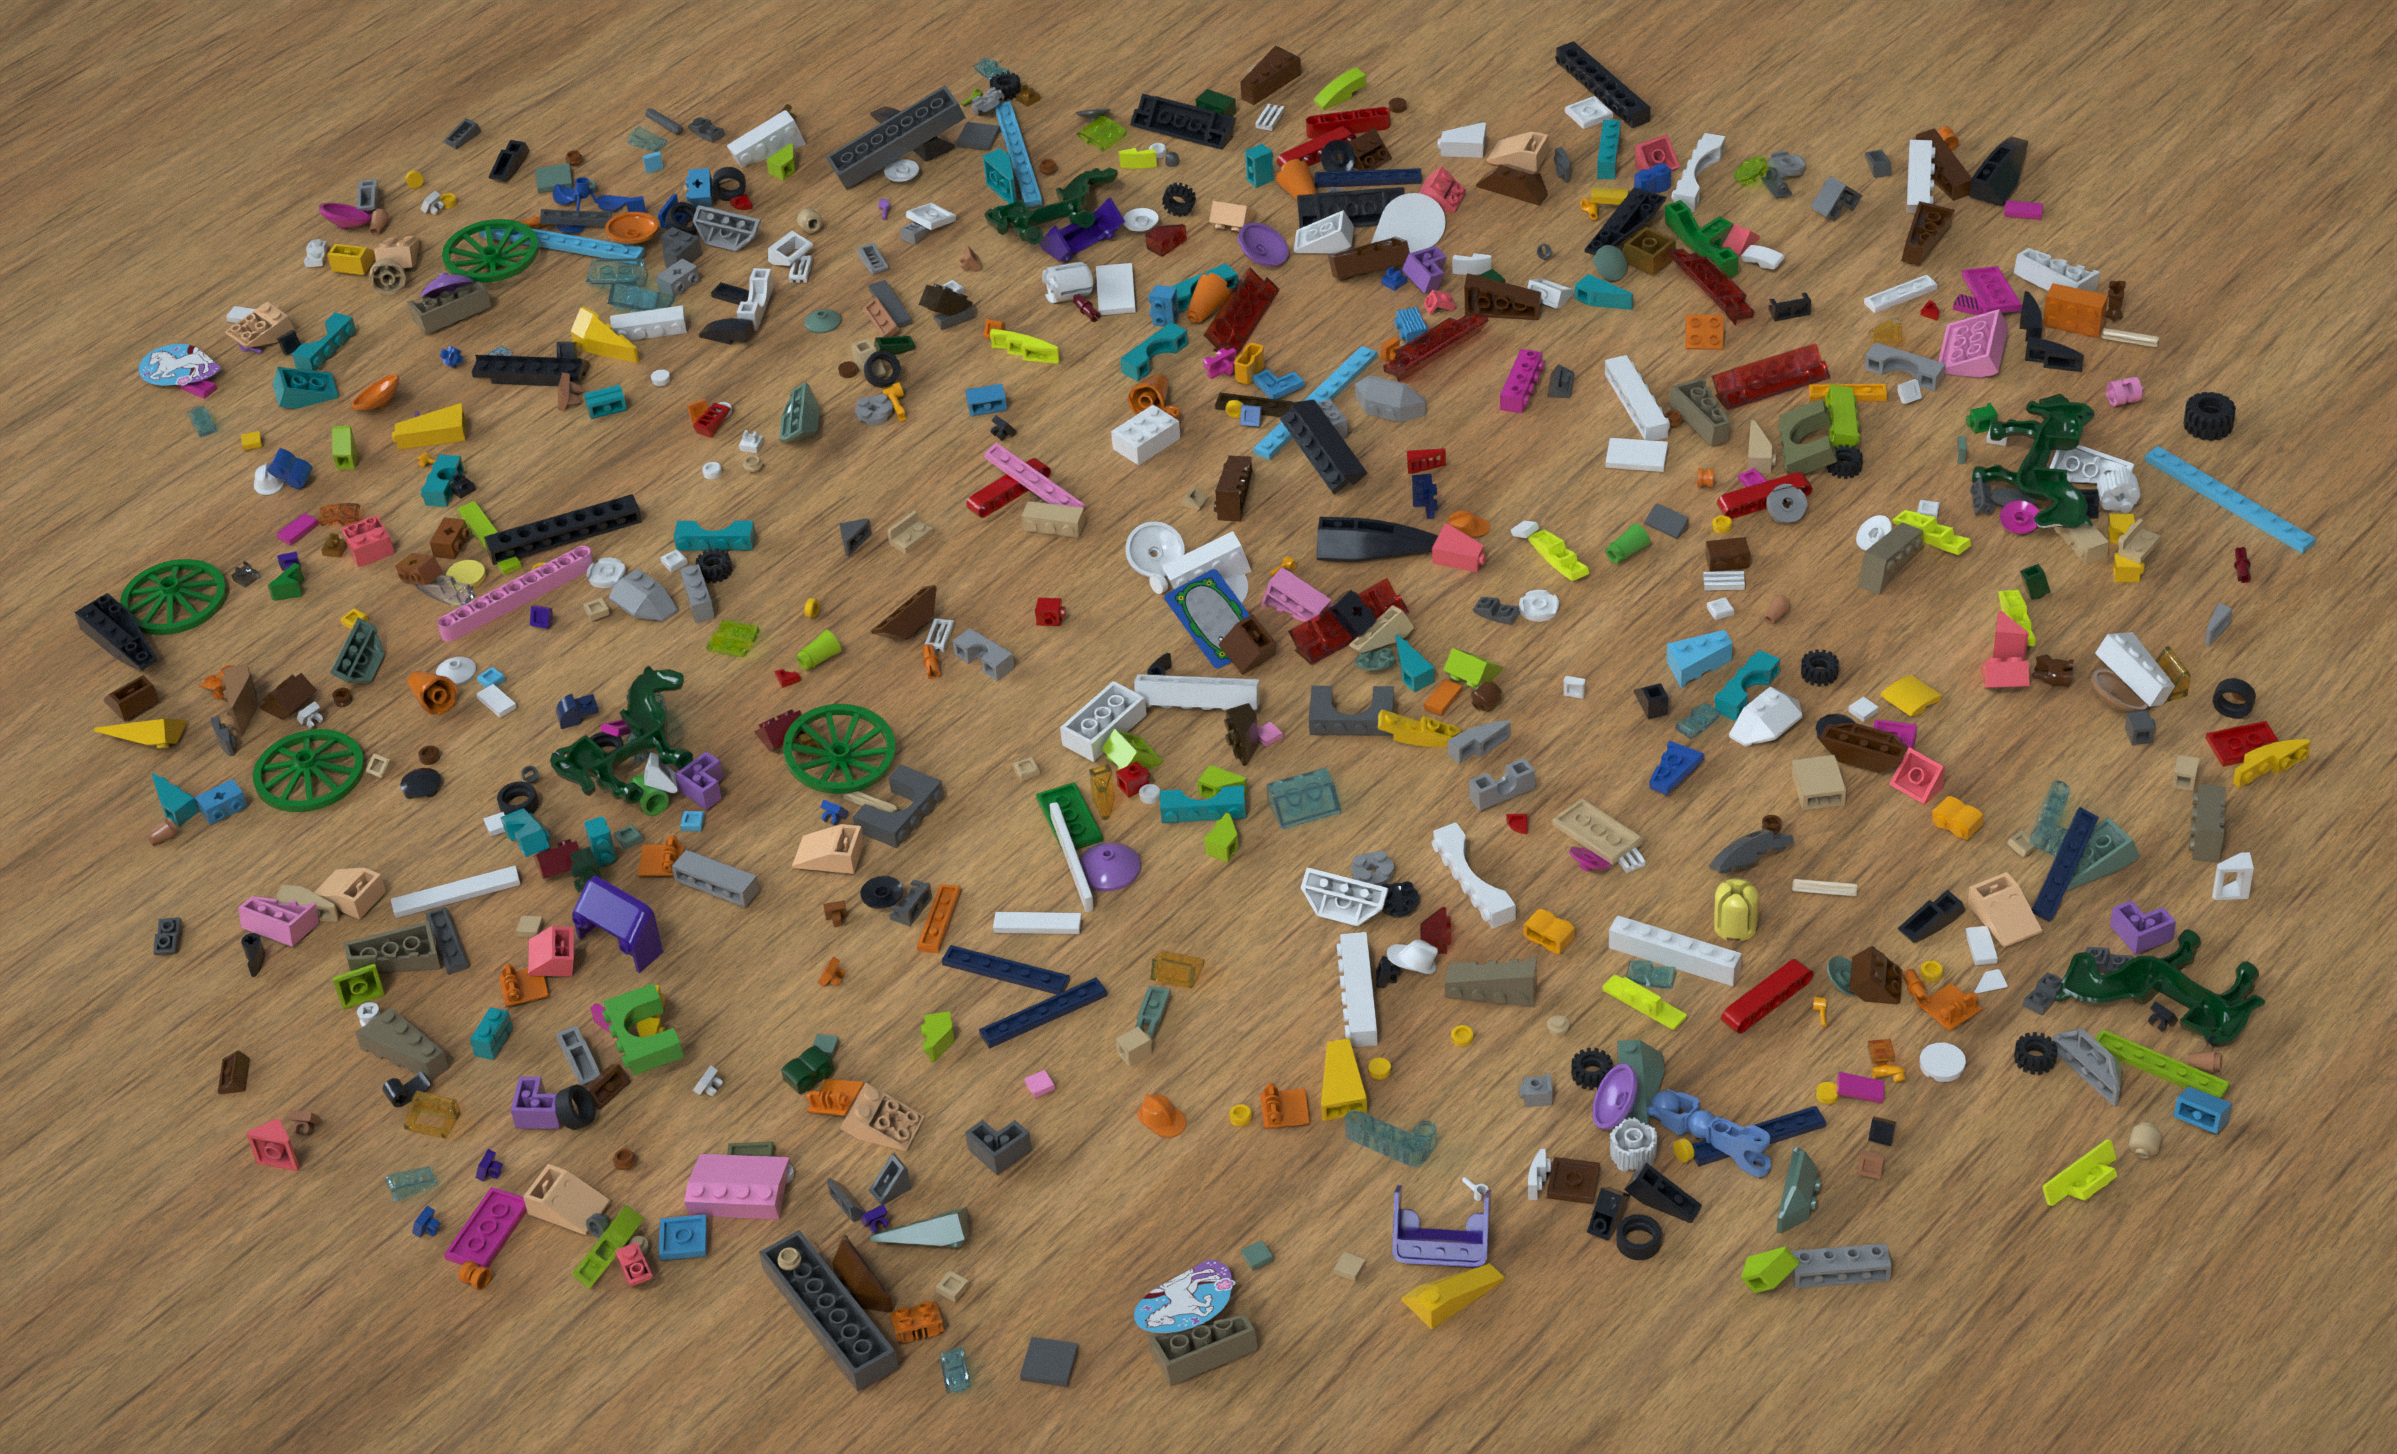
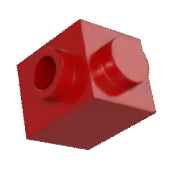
[1035,597,1066,626]
[1116,761,1150,798]

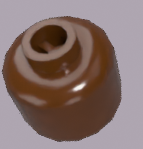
[1471,681,1502,712]

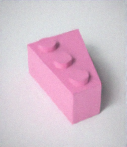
[1261,567,1331,626]
[238,896,319,947]

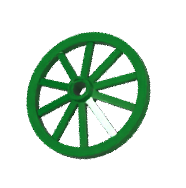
[442,219,539,283]
[120,559,227,635]
[783,704,896,794]
[253,729,365,812]

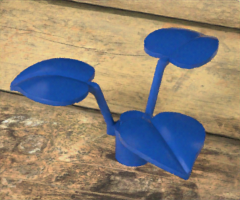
[553,177,629,234]

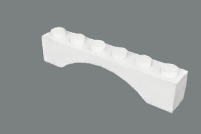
[1671,133,1725,212]
[1432,823,1516,929]

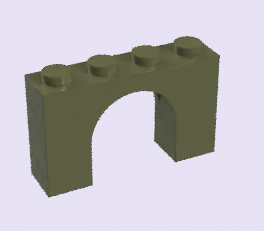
[1778,399,1838,474]

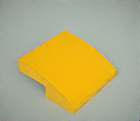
[1591,186,1629,205]
[1880,675,1942,717]

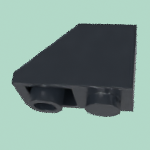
[1634,683,1668,719]
[1587,1187,1630,1241]

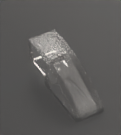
[416,575,476,607]

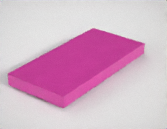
[1962,266,2022,313]
[444,1187,527,1268]

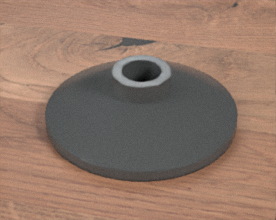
[1076,109,1110,121]

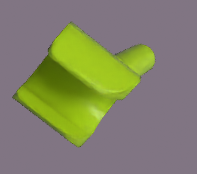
[961,88,983,106]

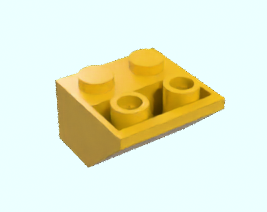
[327,244,375,275]

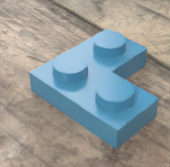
[1252,369,1305,399]

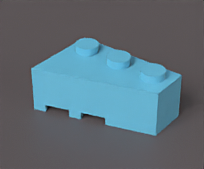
[1666,630,1732,688]

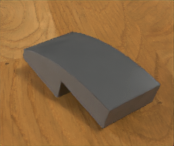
[688,117,725,143]
[1554,147,1570,183]
[1990,488,2035,507]
[1473,597,1520,625]
[211,716,237,756]
[153,917,182,955]
[2086,947,2133,974]
[2022,972,2063,1015]

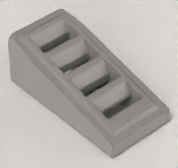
[900,222,931,245]
[858,243,889,275]
[2205,603,2232,646]

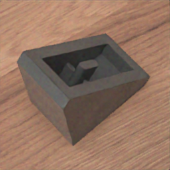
[839,518,872,557]
[869,1154,911,1205]

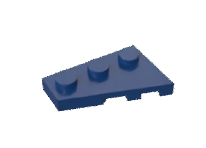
[1649,741,1704,795]

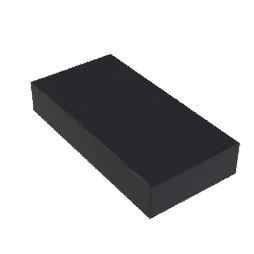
[711,282,749,305]

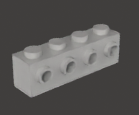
[672,850,759,907]
[1791,1244,1891,1289]

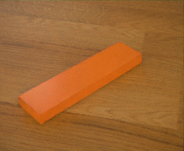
[917,884,961,954]

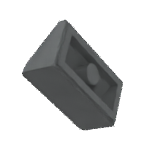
[934,307,975,330]
[1547,364,1574,398]
[1644,503,1689,539]
[827,1178,866,1222]

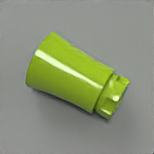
[795,629,842,671]

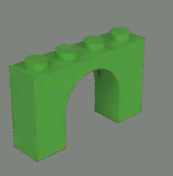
[602,983,684,1076]

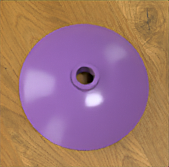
[1238,223,1289,267]
[421,273,474,300]
[1079,842,1141,891]
[1592,1064,1638,1130]

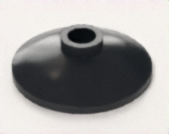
[1321,140,1355,172]
[860,876,903,909]

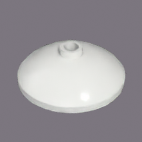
[1125,522,1185,578]

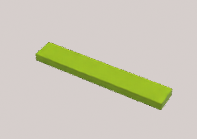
[457,501,522,575]
[2095,1029,2230,1099]

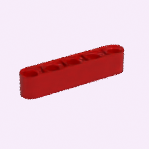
[1306,107,1391,139]
[1277,126,1357,167]
[966,458,1051,518]
[1717,472,1813,519]
[1721,959,1814,1034]

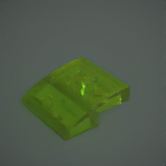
[1076,116,1127,152]
[706,619,760,658]

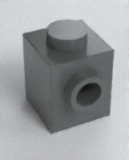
[2125,710,2156,745]

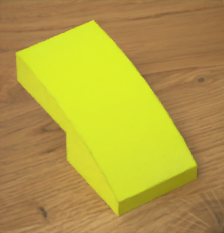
[1118,148,1157,169]

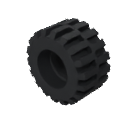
[2183,392,2236,441]

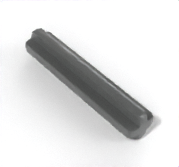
[645,108,683,135]

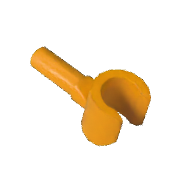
[417,452,436,467]
[1269,556,1297,576]
[1813,997,1827,1027]

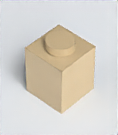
[2172,755,2200,791]
[1116,1027,1153,1067]

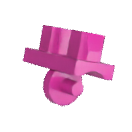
[1203,348,1237,379]

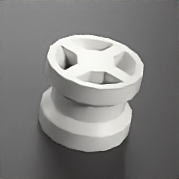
[357,1002,381,1027]

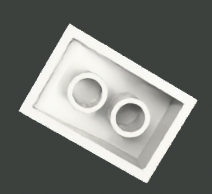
[1294,210,1354,253]

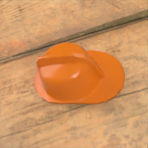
[1446,510,1490,537]
[1137,1094,1187,1138]

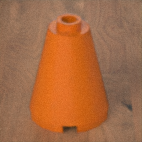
[1276,159,1317,200]
[1186,273,1232,323]
[1128,374,1169,414]
[407,671,457,715]

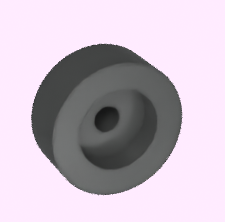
[586,1213,610,1238]

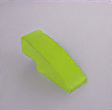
[1314,67,1366,110]

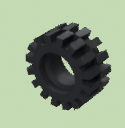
[990,72,1021,101]
[1162,182,1196,217]
[1827,444,1863,479]
[695,548,733,584]
[1801,649,1839,687]
[2014,1032,2057,1075]
[1571,1048,1613,1090]

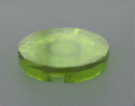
[1734,156,1769,185]

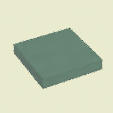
[535,163,573,193]

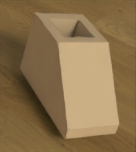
[851,338,886,378]

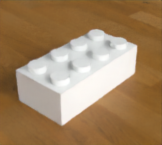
[1060,681,1147,762]

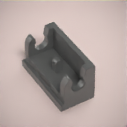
[889,880,932,926]

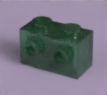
[569,847,602,893]

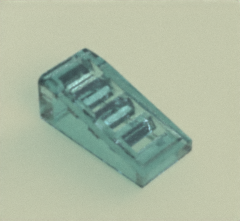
[628,126,667,152]
[384,1166,437,1202]

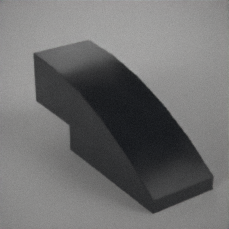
[488,140,530,182]
[2019,291,2042,341]
[699,318,755,345]
[2025,337,2084,372]
[1898,890,1965,943]

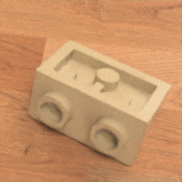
[887,511,933,554]
[2117,519,2161,564]

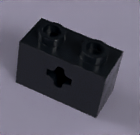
[1327,590,1377,639]

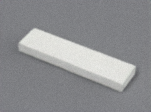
[1864,275,1938,313]
[993,912,1082,934]

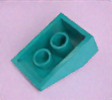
[982,148,1016,204]
[272,367,338,409]

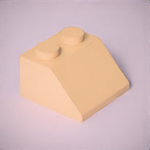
[1209,201,1256,232]

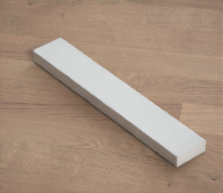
[1050,802,1094,912]
[391,866,520,918]

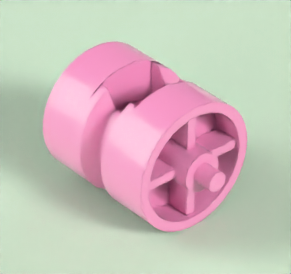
[2105,377,2143,407]

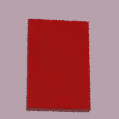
[2205,721,2279,767]

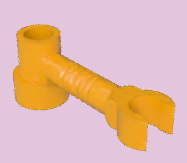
[882,382,907,422]

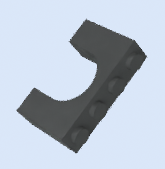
[1309,686,1395,736]
[853,764,944,848]

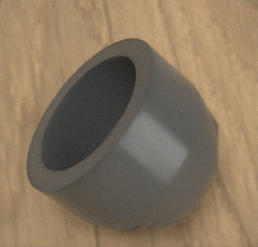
[1165,152,1179,167]
[1537,244,1552,259]
[521,766,538,783]

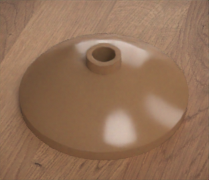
[2091,669,2148,713]

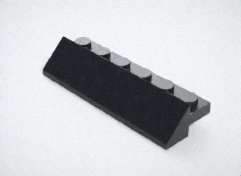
[1130,93,1236,150]
[1297,187,1405,229]
[472,355,590,387]
[1279,399,1368,494]

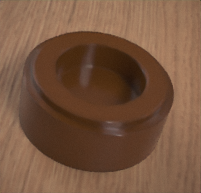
[1389,98,1406,113]
[838,361,857,378]
[418,746,440,765]

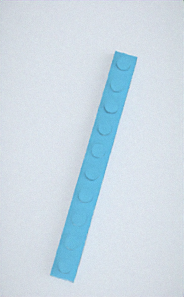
[994,101,1043,207]
[479,228,645,264]
[1254,346,1378,460]
[2144,446,2316,554]

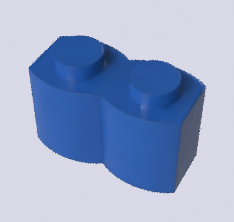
[1634,163,1671,194]
[267,448,313,490]

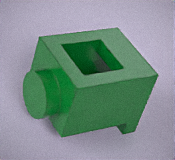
[1966,403,1998,434]

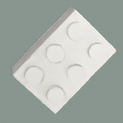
[1111,405,1181,466]

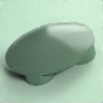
[1593,245,1627,282]
[1355,648,1395,670]

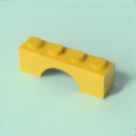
[2107,514,2144,582]

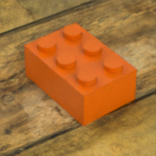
[2043,283,2108,338]

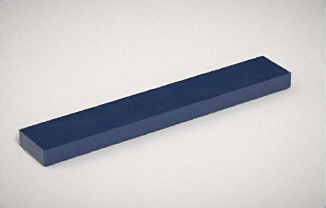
[1315,168,1421,188]
[2031,807,2099,922]
[942,945,1070,995]
[979,977,1107,1049]
[1692,1106,1826,1167]

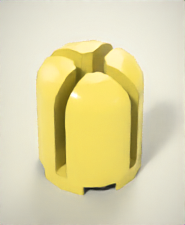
[1714,878,1759,942]

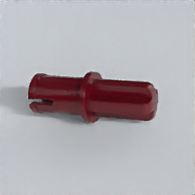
[1073,294,1101,322]
[2234,547,2251,583]

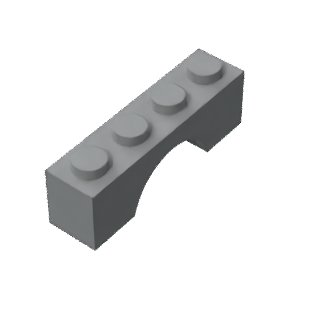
[1865,342,1946,391]

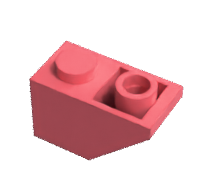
[615,1242,653,1286]

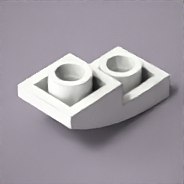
[304,239,327,267]
[1741,245,1785,269]
[1452,253,1492,275]
[1528,1149,1551,1200]

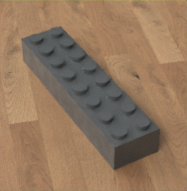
[826,85,966,190]
[759,1230,898,1392]

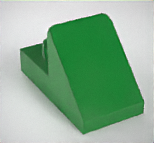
[1695,216,1733,247]
[268,563,304,601]

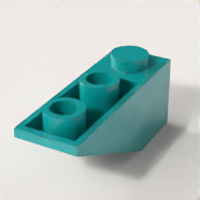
[1575,274,1633,310]
[1396,635,1435,693]
[151,773,198,827]

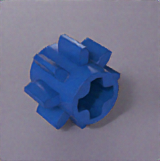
[440,346,464,368]

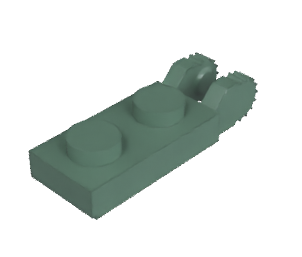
[1135,986,1171,1039]

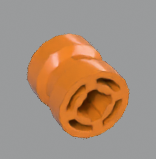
[1937,126,1959,150]
[458,1260,492,1290]

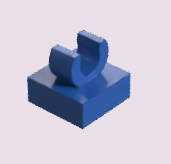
[1381,266,1407,291]
[820,800,849,826]
[412,1205,440,1238]

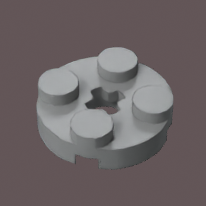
[971,87,1005,114]
[1768,151,1805,178]
[855,394,893,426]
[1767,484,1807,524]
[1351,851,1394,886]

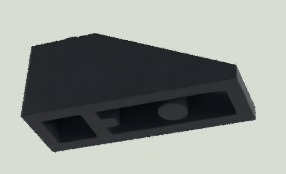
[1624,1162,1702,1223]

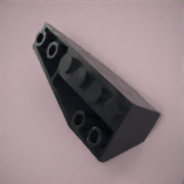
[870,106,955,161]
[1969,136,2028,206]
[1584,188,1666,255]
[1316,517,1438,562]
[74,593,158,671]

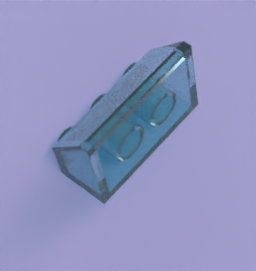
[586,258,648,288]
[607,283,675,313]
[1266,768,1341,830]

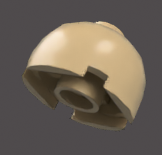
[369,258,406,295]

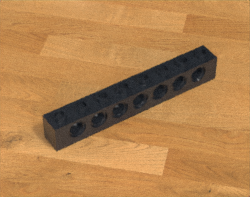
[1555,41,1650,128]
[484,494,642,565]

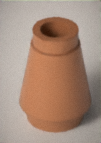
[369,209,389,235]
[1764,595,1790,624]
[146,818,178,846]
[2187,1051,2222,1074]

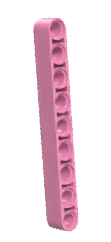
[437,546,593,642]

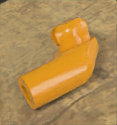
[1580,198,1598,220]
[1871,1065,1906,1082]

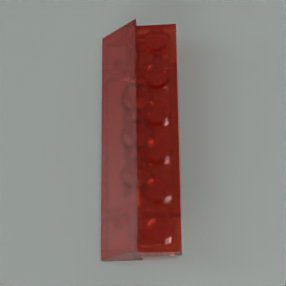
[1667,248,1755,326]
[1204,267,1280,356]
[1383,313,1489,382]
[1711,343,1830,410]
[1288,578,1409,665]

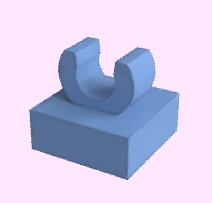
[1240,405,1261,426]

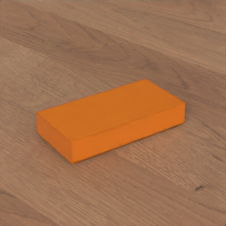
[1424,679,1462,716]

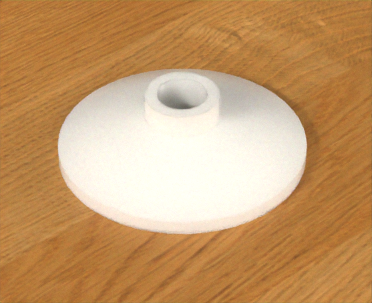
[884,159,919,182]
[1123,208,1159,231]
[1856,515,1892,551]
[436,657,476,685]

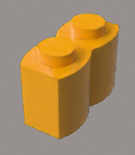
[1234,342,1265,385]
[1932,796,1984,840]
[1523,909,1575,954]

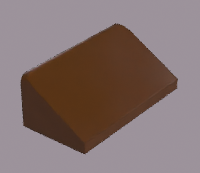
[218,1050,250,1094]
[585,1064,631,1110]

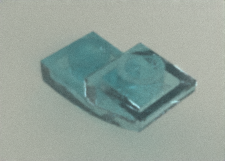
[974,58,1010,80]
[187,406,218,437]
[1675,703,1721,739]
[1626,961,1677,989]
[940,1346,971,1394]

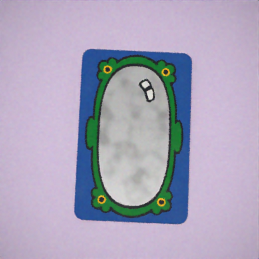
[1164,569,1250,668]

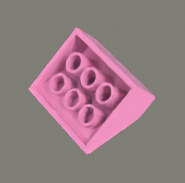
[1938,309,2009,378]
[684,1154,790,1219]

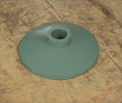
[804,309,841,333]
[1827,956,1857,996]

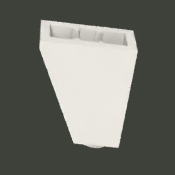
[1438,123,1486,158]

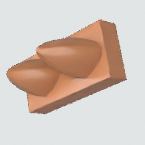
[558,372,586,411]

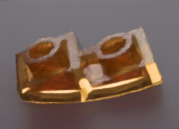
[318,503,361,526]

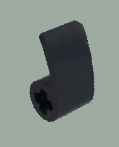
[1147,653,1172,676]
[241,933,265,977]
[382,1072,431,1107]

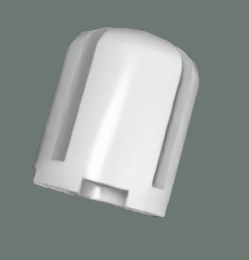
[1042,262,1093,303]

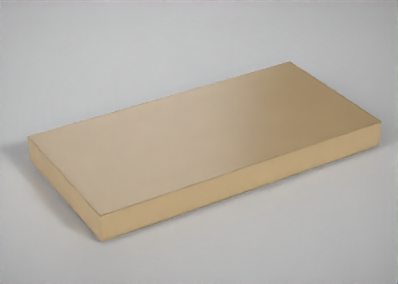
[1552,799,1643,865]

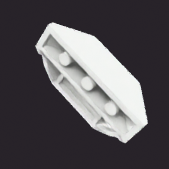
[1729,687,1802,747]
[1301,867,1389,927]

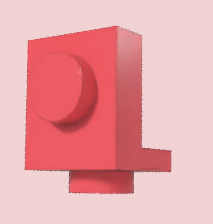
[1424,290,1456,315]

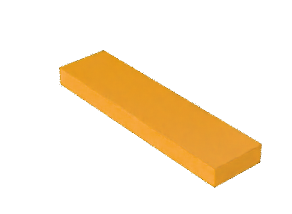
[1809,384,1887,402]

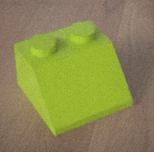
[1443,648,1503,688]
[1101,729,1164,770]
[332,963,385,1010]

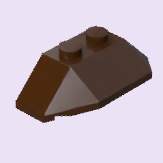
[1476,164,1548,206]
[871,585,937,640]
[1820,723,1908,773]
[832,1235,893,1313]

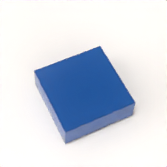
[626,196,646,213]

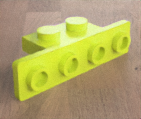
[1602,975,1687,1030]
[2042,1139,2117,1206]

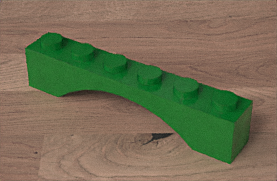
[1665,200,1739,280]

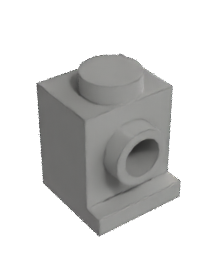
[1519,1073,1552,1107]

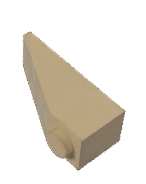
[1747,420,1776,473]
[1349,605,1414,653]
[275,885,339,922]

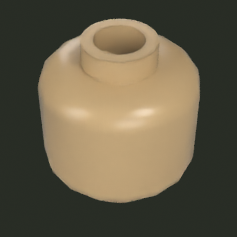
[797,208,823,234]
[2128,1122,2162,1159]

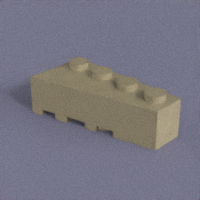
[407,282,492,334]
[1669,377,1730,446]
[1858,523,1923,595]
[2189,784,2226,863]
[344,921,441,973]
[1445,957,1537,1007]
[355,1008,449,1081]
[1148,1314,1258,1386]

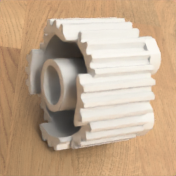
[2097,467,2141,513]
[1610,1117,1657,1172]

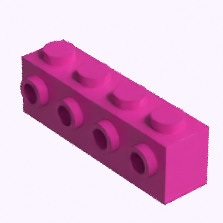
[1500,349,1545,413]

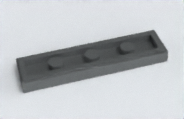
[540,209,612,227]
[868,280,912,328]
[425,907,469,975]

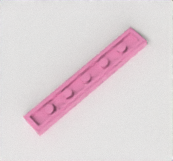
[984,442,1085,509]

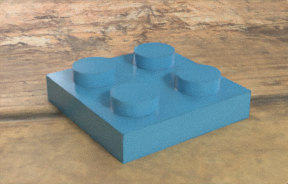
[659,1214,708,1261]

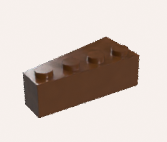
[1240,45,1301,105]
[1916,128,1971,201]
[1901,201,1955,265]
[1328,236,1410,280]
[1464,273,1541,320]
[1214,455,1253,522]

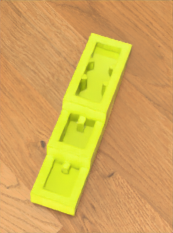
[990,329,1060,364]
[1893,510,1971,555]
[1528,529,1589,581]
[1998,590,2036,646]

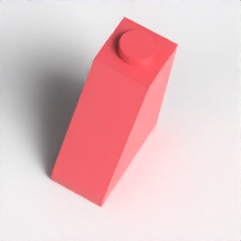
[1432,524,1486,573]

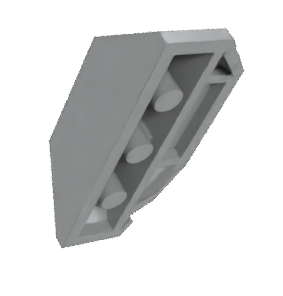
[692,205,761,252]
[1355,375,1427,423]
[609,569,678,622]
[2053,1028,2122,1107]

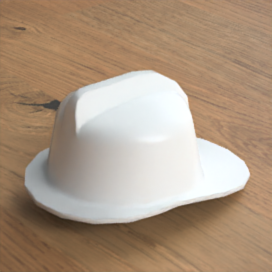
[254,463,284,495]
[1386,939,1438,974]

